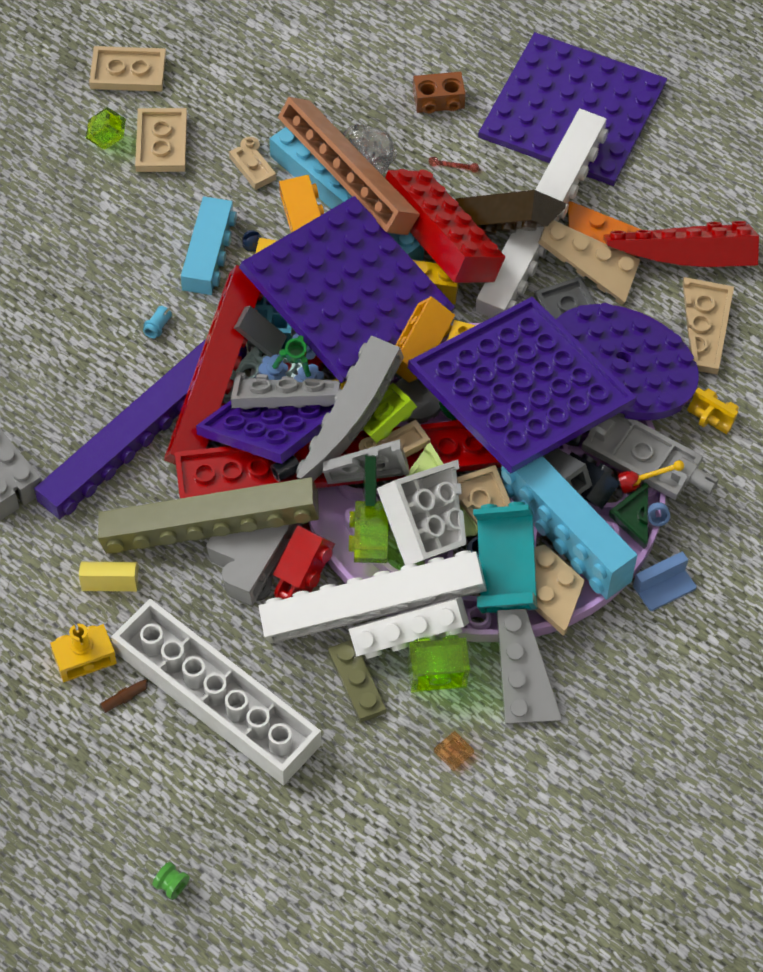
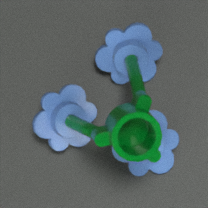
[258,334,324,382]

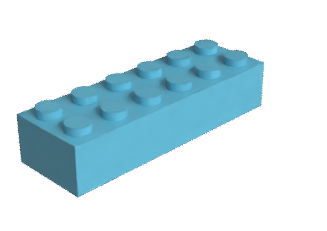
[501,456,638,600]

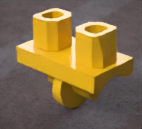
[687,388,739,435]

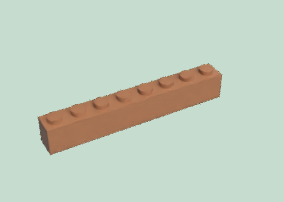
[278,97,420,235]

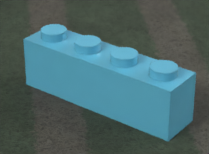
[181,196,237,295]

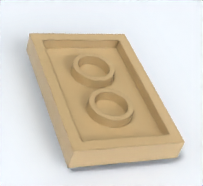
[89,46,166,92]
[135,108,187,172]

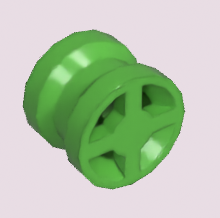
[152,862,190,900]

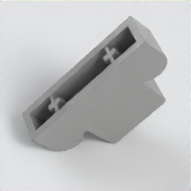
[206,523,303,606]

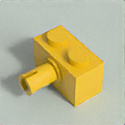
[50,624,117,683]

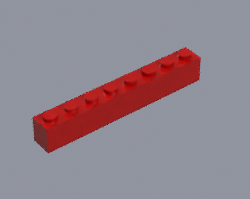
[164,265,263,465]

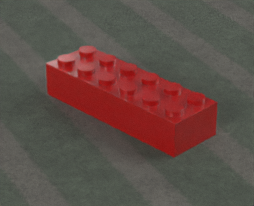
[385,169,505,283]

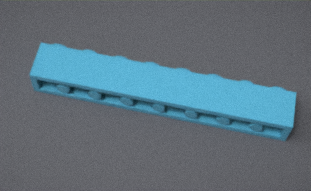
[269,127,424,261]

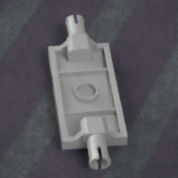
[582,413,719,500]

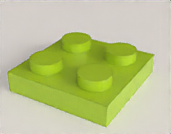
[363,383,417,443]

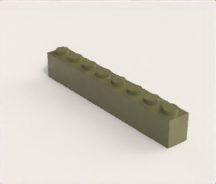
[98,477,319,554]

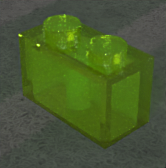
[349,501,388,563]

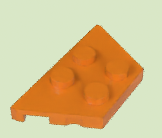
[567,201,642,256]

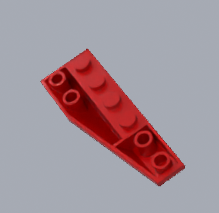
[604,221,759,267]

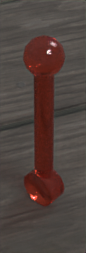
[429,157,479,172]

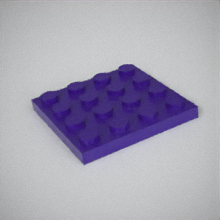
[196,400,334,464]

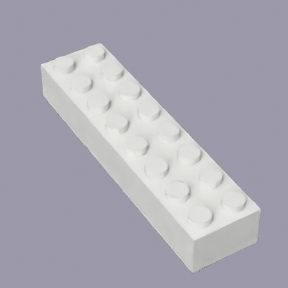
[111,599,321,786]

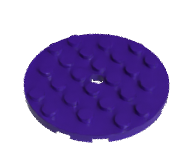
[556,303,699,420]

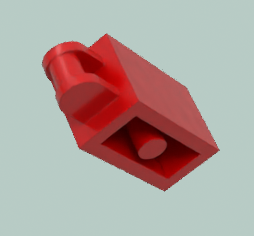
[273,525,335,599]

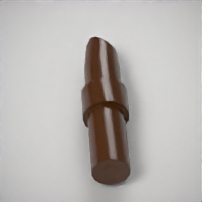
[100,679,148,713]

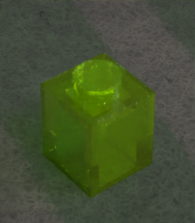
[86,107,126,150]

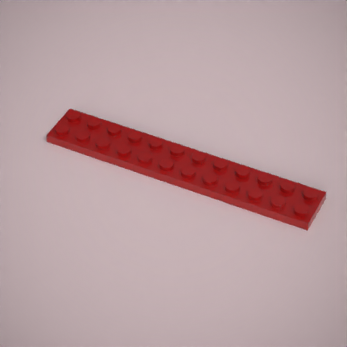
[175,420,502,499]

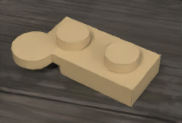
[229,137,276,190]
[359,420,430,457]

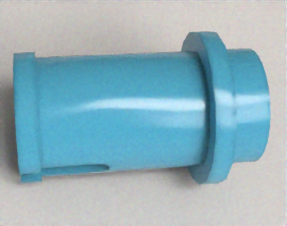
[143,306,172,339]

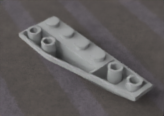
[296,336,404,481]

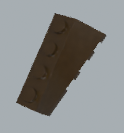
[455,190,566,235]

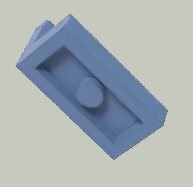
[633,551,696,611]

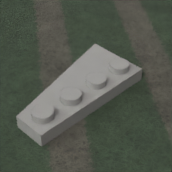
[231,372,341,410]
[497,609,562,724]

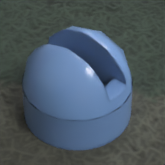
[647,502,670,526]

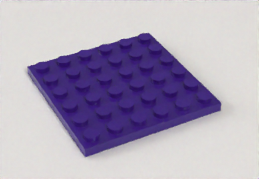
[478,32,667,186]
[239,196,455,383]
[407,297,637,474]

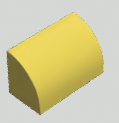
[79,561,139,592]

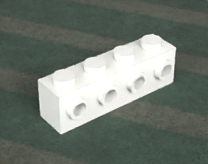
[349,596,469,659]

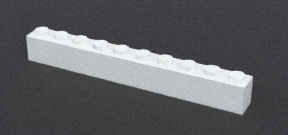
[476,108,608,318]

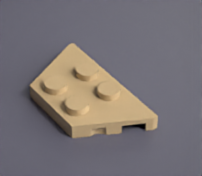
[534,545,585,636]

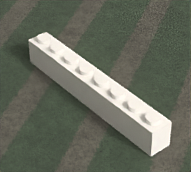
[258,550,487,644]

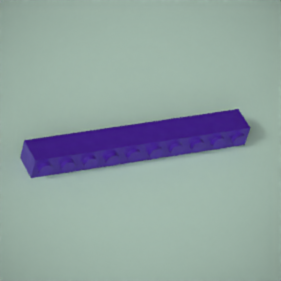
[34,339,247,520]

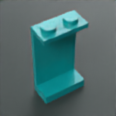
[473,502,538,614]

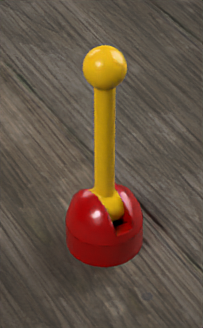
[618,460,684,494]

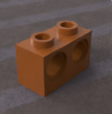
[413,71,466,113]

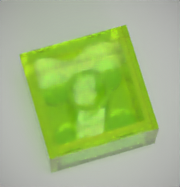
[407,635,470,693]

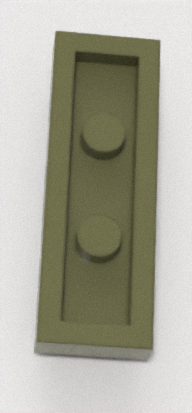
[328,639,386,723]

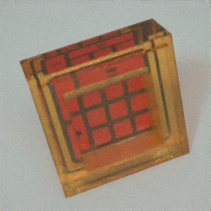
[434,731,474,771]

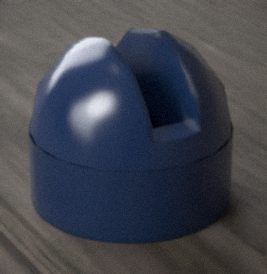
[242,230,262,252]

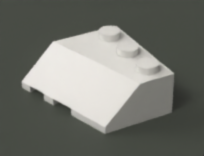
[377,460,466,565]

